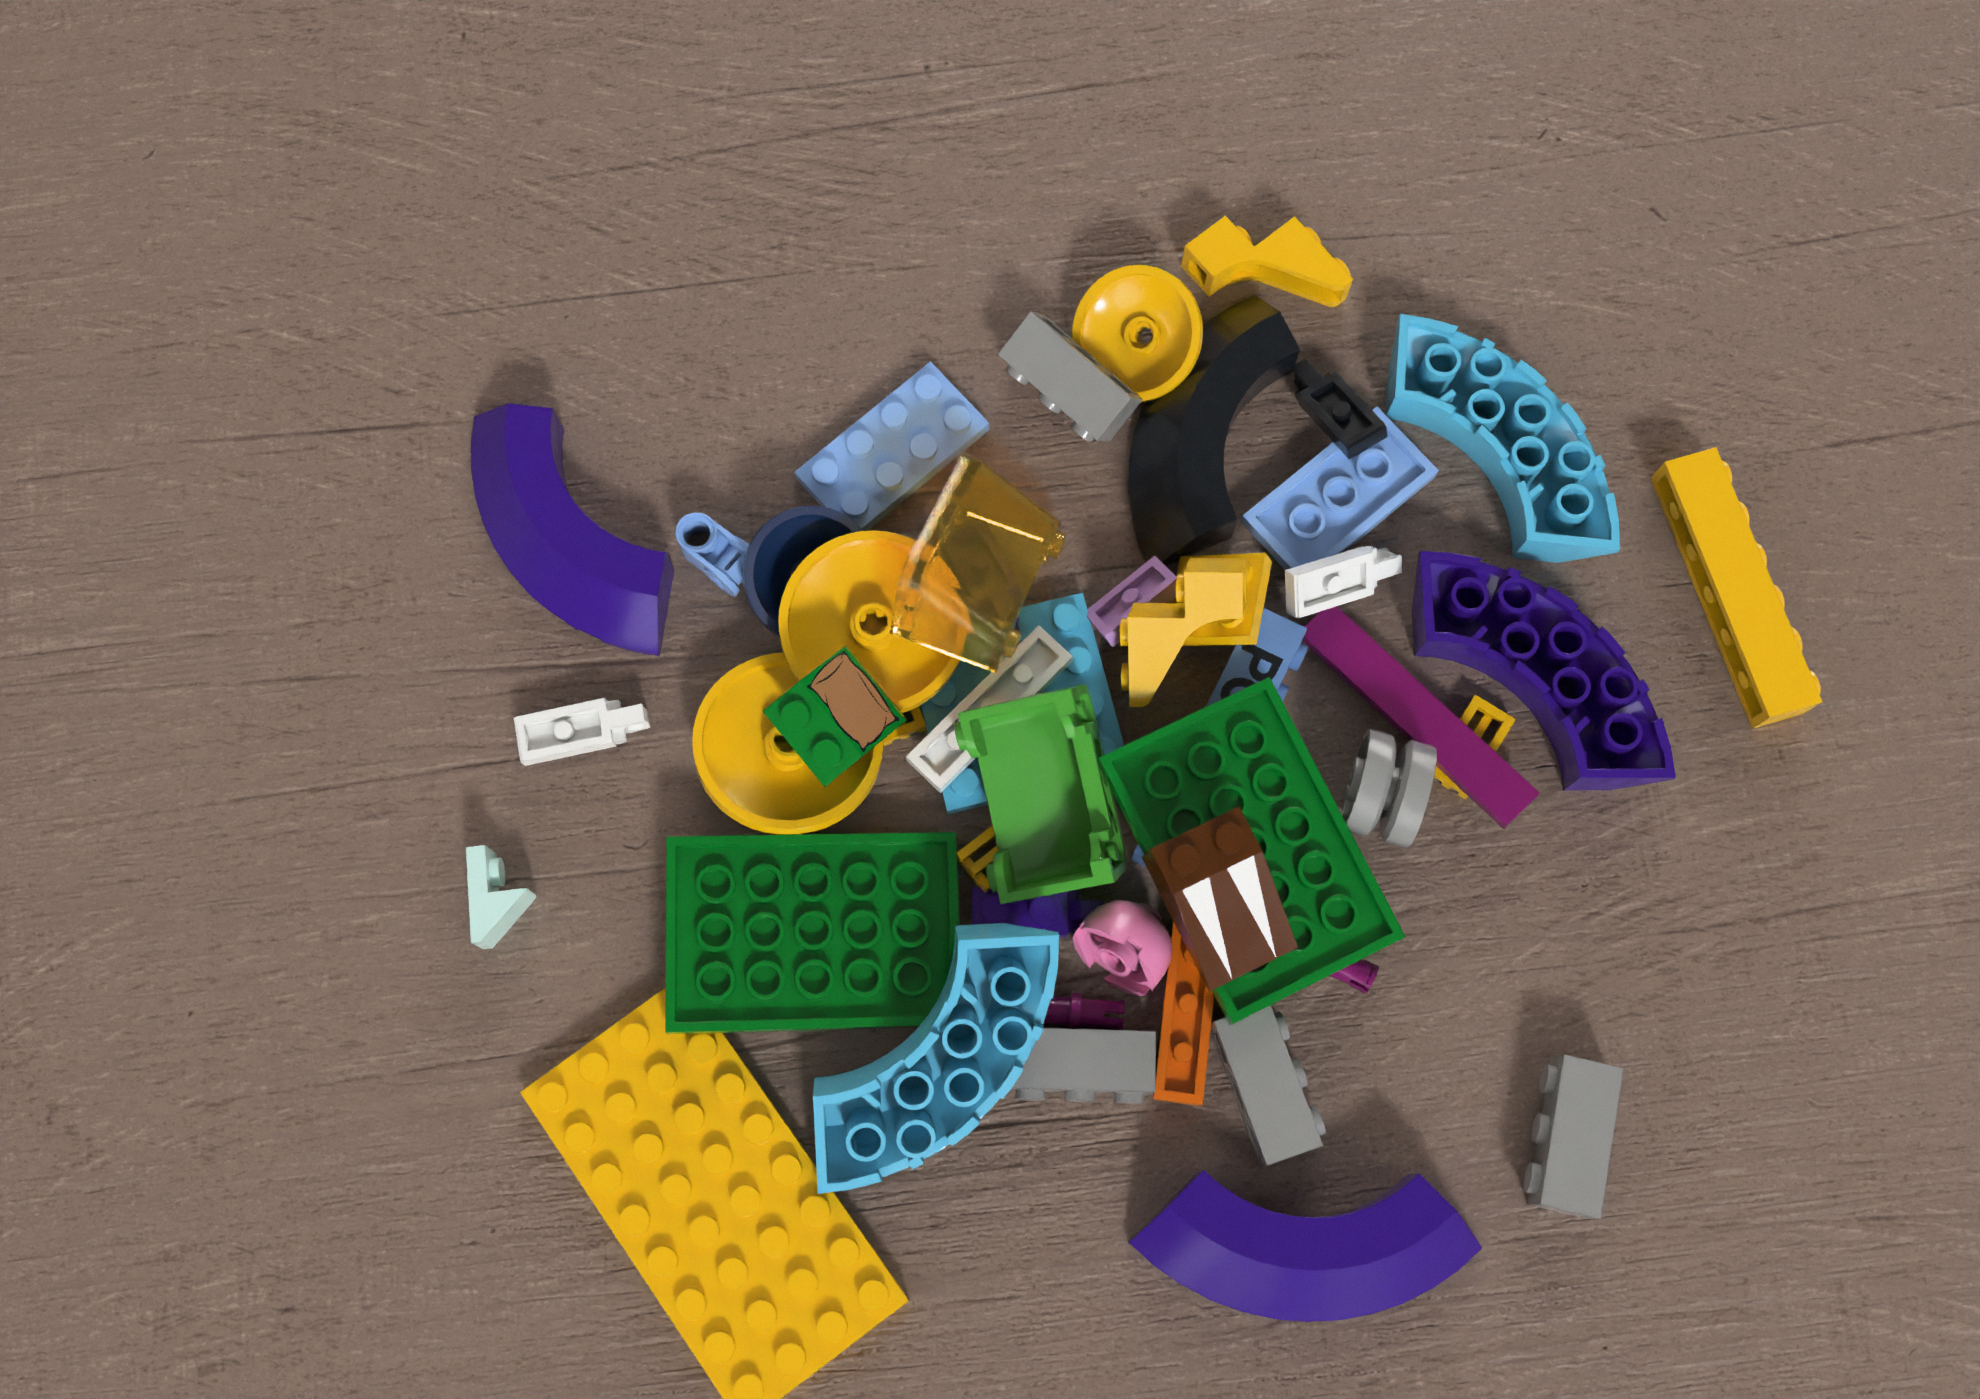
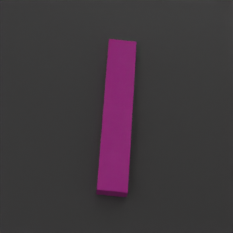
[1302,606,1540,829]

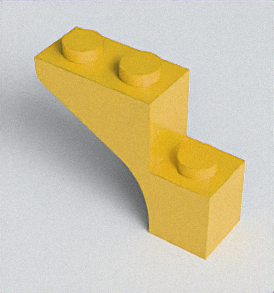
[1181,215,1353,307]
[1120,558,1247,707]

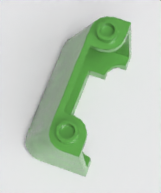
[955,684,1127,904]

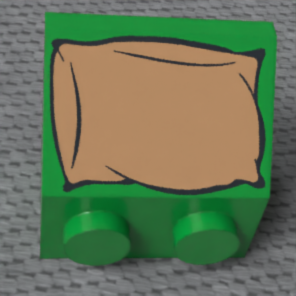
[763,646,907,787]

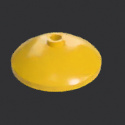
[1072,265,1203,402]

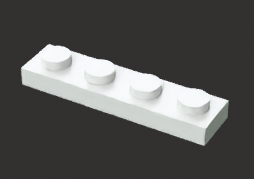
[906,625,1073,793]

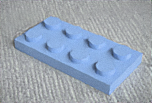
[794,361,990,531]
[1241,407,1439,570]

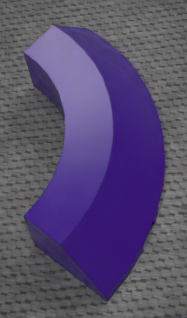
[471,403,674,657]
[1412,551,1676,791]
[1129,1170,1482,1322]

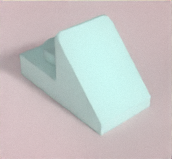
[466,845,536,949]

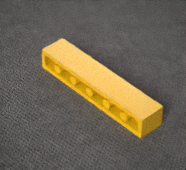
[1650,447,1822,729]

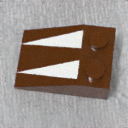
[1142,806,1298,991]

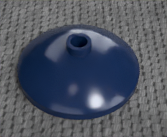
[742,506,863,637]

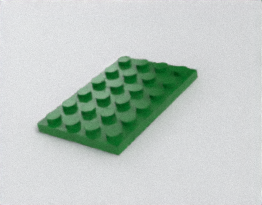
[1098,677,1406,1025]
[665,832,959,1034]

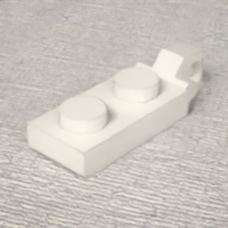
[1285,546,1402,618]
[514,698,650,766]

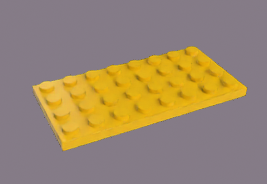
[520,987,909,1399]

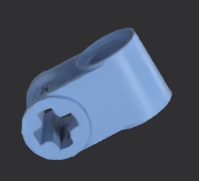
[675,512,749,597]

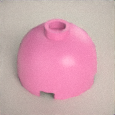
[1072,900,1172,996]

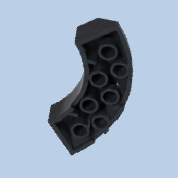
[1128,295,1300,566]

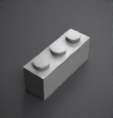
[998,311,1143,442]
[1211,1005,1326,1167]
[1010,1028,1156,1104]
[1523,1054,1624,1219]

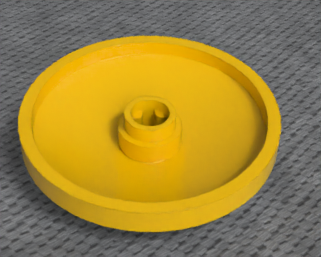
[778,530,968,713]
[692,652,884,835]

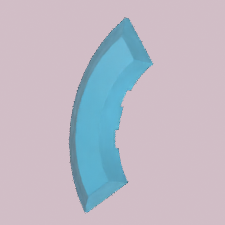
[1385,314,1620,563]
[813,923,1059,1194]

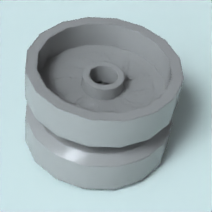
[1342,728,1437,848]

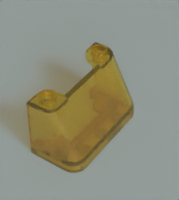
[890,453,1067,673]

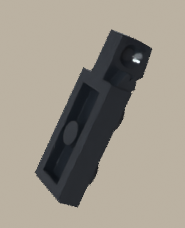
[1291,358,1388,459]

